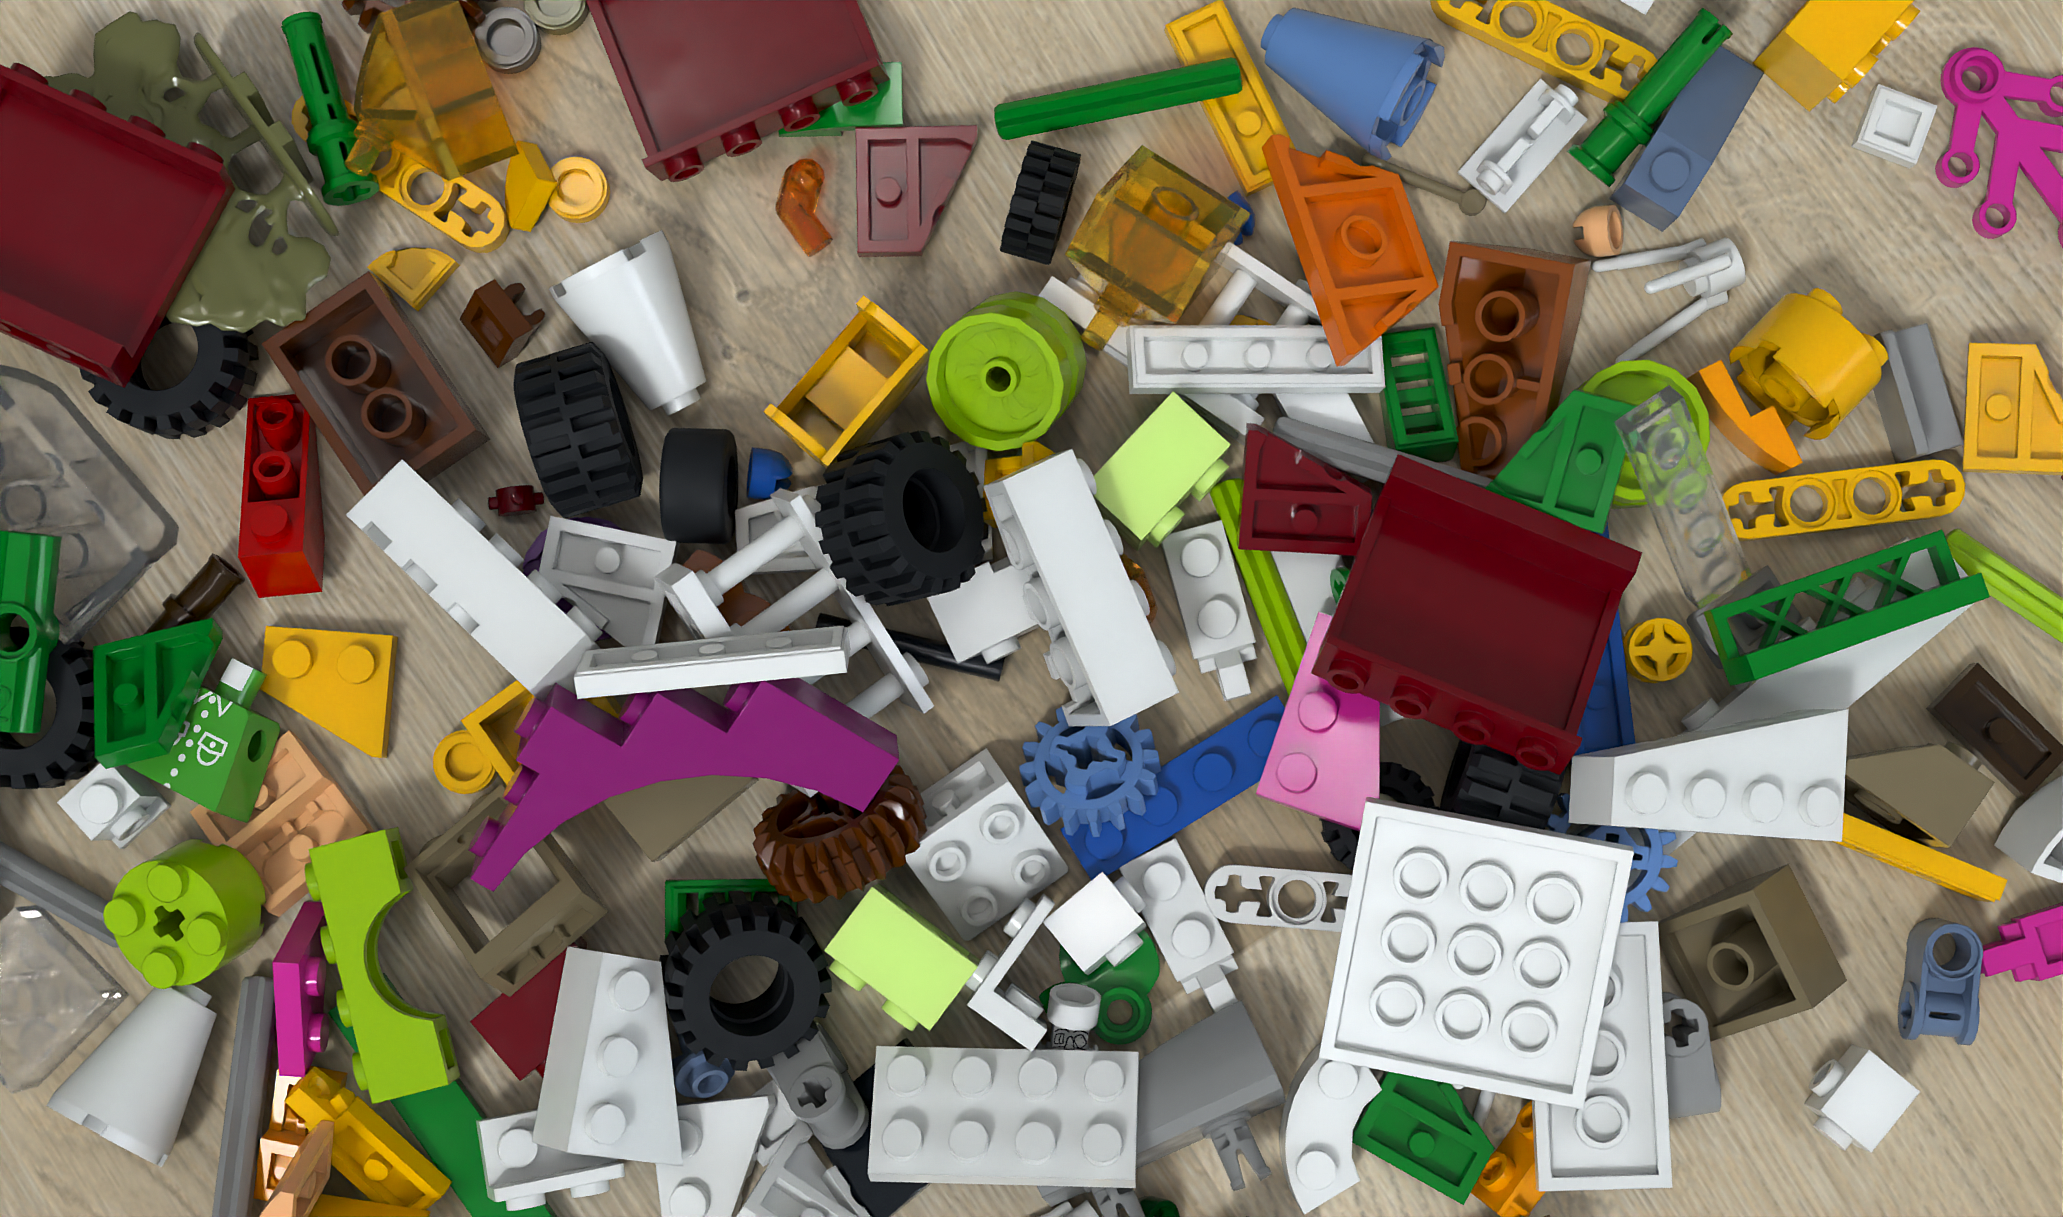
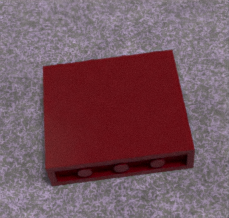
[586,0,890,182]
[0,63,235,388]
[1311,454,1643,775]

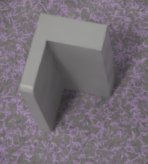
[1873,323,1964,464]

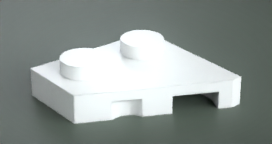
[655,1093,776,1217]

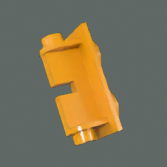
[1471,1101,1546,1217]

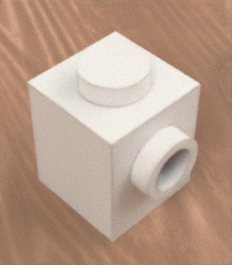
[1043,871,1147,975]
[1804,1045,1920,1153]

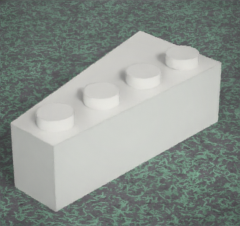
[983,449,1179,726]
[346,460,603,702]
[1568,709,1849,842]

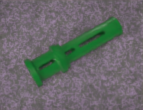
[1567,8,1733,187]
[281,11,380,206]

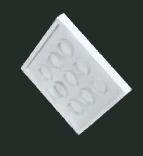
[1319,797,1634,1110]

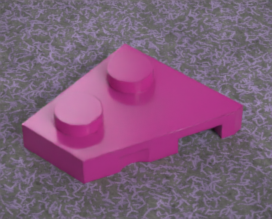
[272,901,329,1077]

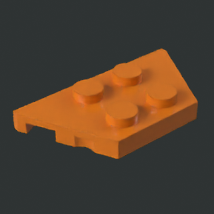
[1262,134,1439,367]

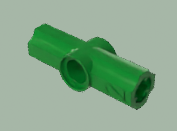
[0,530,62,734]

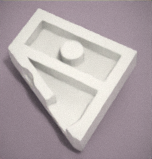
[539,516,680,647]
[736,1118,871,1217]

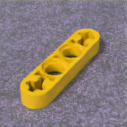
[1430,0,1657,103]
[291,95,510,253]
[1712,459,1965,542]

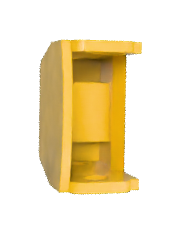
[763,295,930,468]

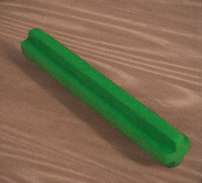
[994,57,1243,140]

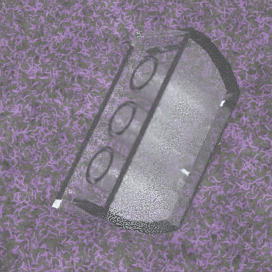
[0,364,179,645]

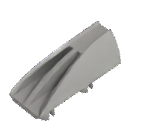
[1037,1000,1286,1217]

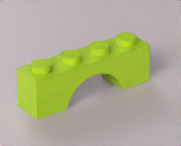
[305,827,461,1104]

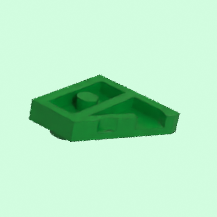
[1485,389,1640,534]
[93,618,223,769]
[1352,1071,1495,1205]

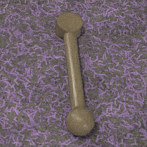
[1361,152,1486,216]

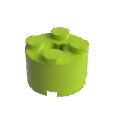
[103,839,266,989]

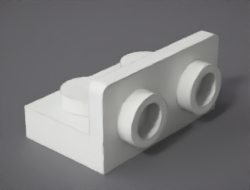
[476,1108,625,1211]

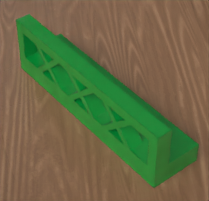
[1703,530,1990,686]

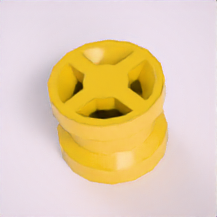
[1622,618,1693,684]

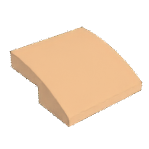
[190,730,375,917]
[259,1120,334,1217]

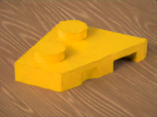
[1962,343,2063,475]
[260,626,398,758]

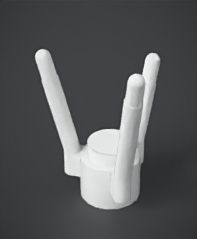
[1592,237,1746,364]

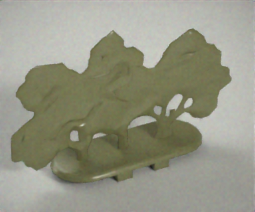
[44,11,340,333]

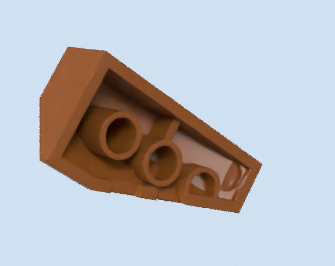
[1438,241,1591,480]

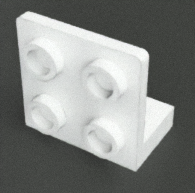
[905,748,1068,941]
[965,894,1055,1052]

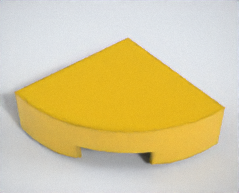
[505,140,557,232]
[367,248,460,312]

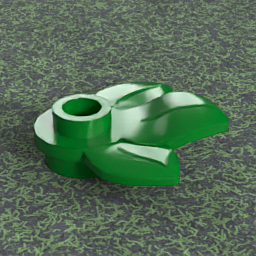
[1039,929,1160,1045]

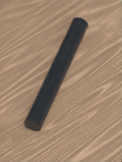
[815,613,1005,681]

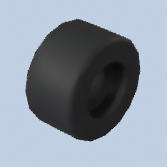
[659,428,738,544]

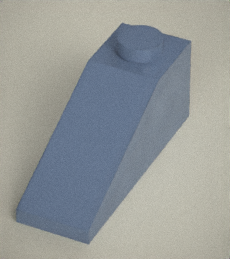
[1609,46,1764,232]

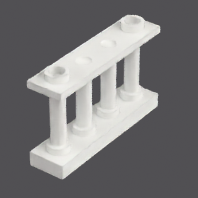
[1039,171,1322,446]
[653,488,934,797]

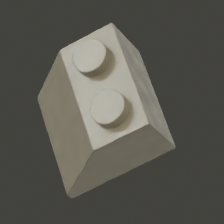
[1844,742,1995,848]
[1658,864,1847,1042]

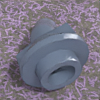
[672,1029,735,1098]

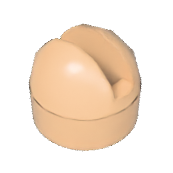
[1573,204,1623,257]

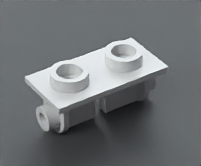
[1457,78,1588,214]

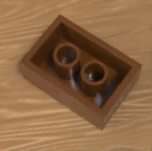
[261,271,490,496]

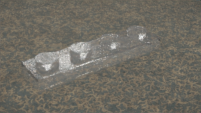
[1614,385,1752,610]

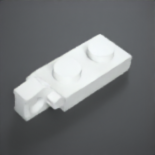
[1161,520,1257,701]
[1119,838,1238,1014]

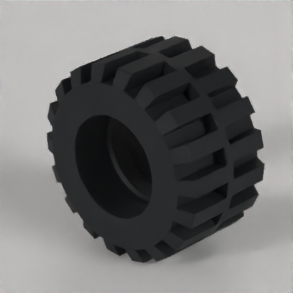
[79,315,259,440]
[513,342,643,518]
[815,430,989,606]
[0,626,100,789]
[1439,739,1567,830]
[659,890,832,1071]

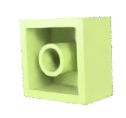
[1093,392,1231,551]
[824,883,980,1031]

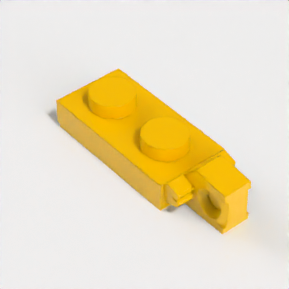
[284,1066,452,1210]

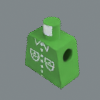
[126,658,280,823]

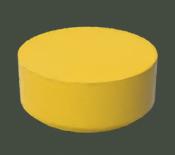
[548,157,610,223]
[433,730,498,794]

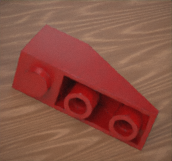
[238,394,325,598]

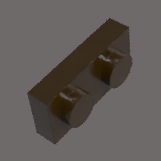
[1926,663,2063,799]

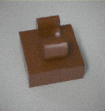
[459,279,546,368]

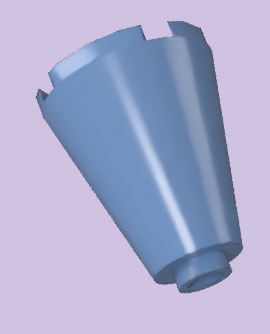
[1261,8,1445,161]

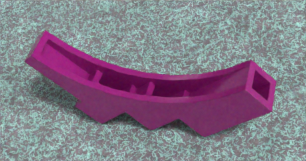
[468,677,900,892]

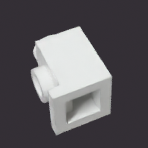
[57,763,171,849]

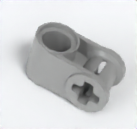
[1662,992,1721,1119]
[767,1021,869,1149]

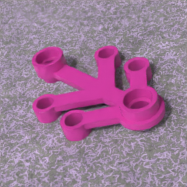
[1935,47,2063,248]

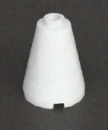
[549,230,706,416]
[46,984,217,1167]

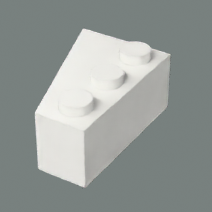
[532,946,683,1166]

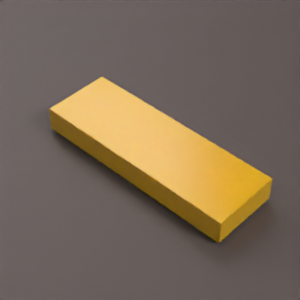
[1164,0,1296,197]
[1831,813,2008,902]

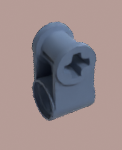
[1898,918,1983,1046]

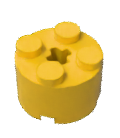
[1729,288,1889,440]

